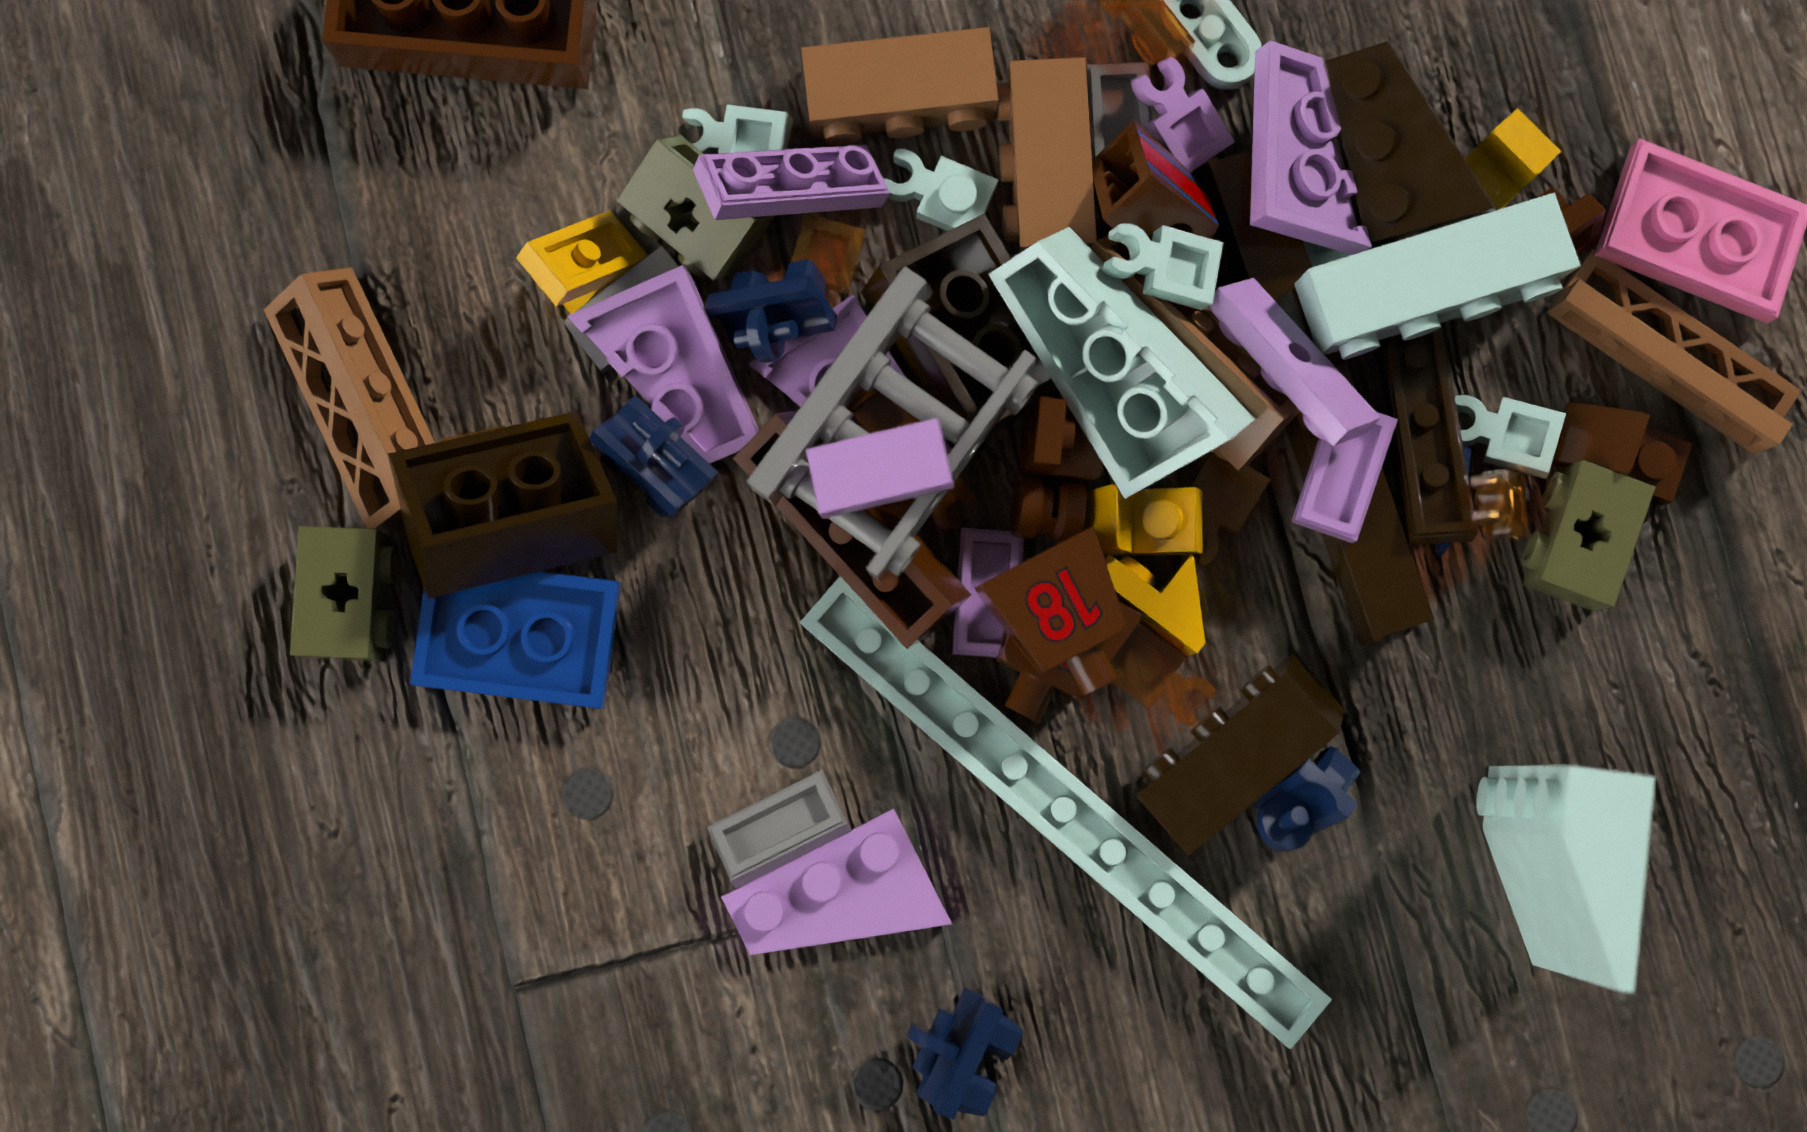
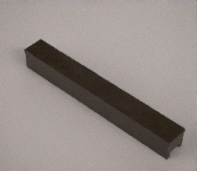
[1199,149,1435,646]

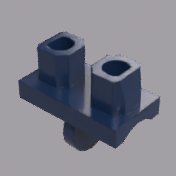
[705,259,837,363]
[589,395,719,518]
[1252,746,1360,852]
[906,987,1023,1120]

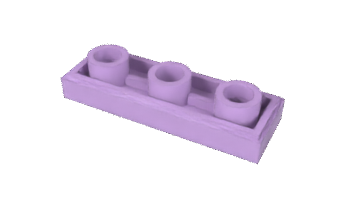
[693,145,890,220]
[1208,278,1381,446]

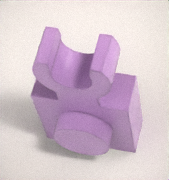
[1131,56,1235,172]

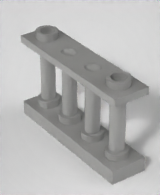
[747,266,1038,582]

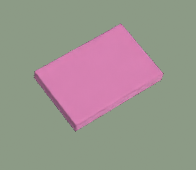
[1594,138,1807,324]

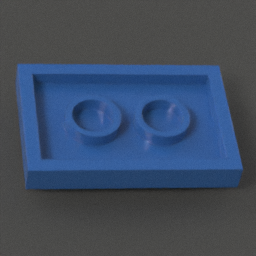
[410,572,622,709]

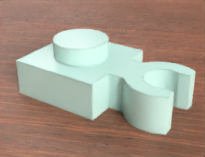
[682,105,793,154]
[883,149,998,231]
[1102,223,1223,310]
[1455,395,1566,479]

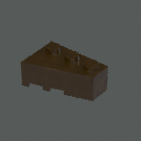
[1325,41,1498,249]
[1137,652,1344,856]

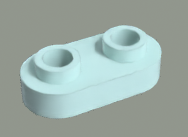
[1159,0,1262,90]

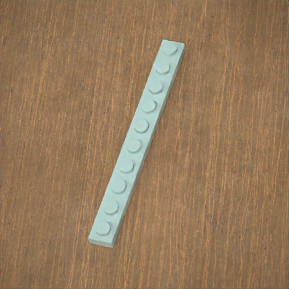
[799,576,1332,1049]

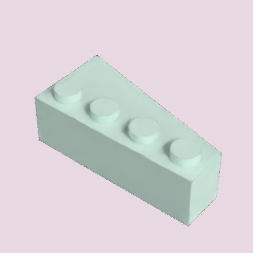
[1294,192,1581,359]
[988,227,1256,498]

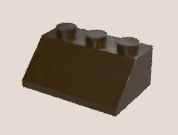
[861,213,1060,449]
[388,411,617,599]

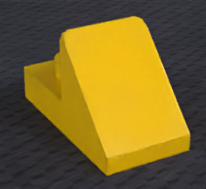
[1465,108,1561,210]
[516,210,648,314]
[1082,484,1203,557]
[1105,553,1205,656]

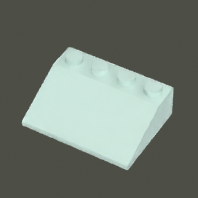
[1476,765,1655,993]

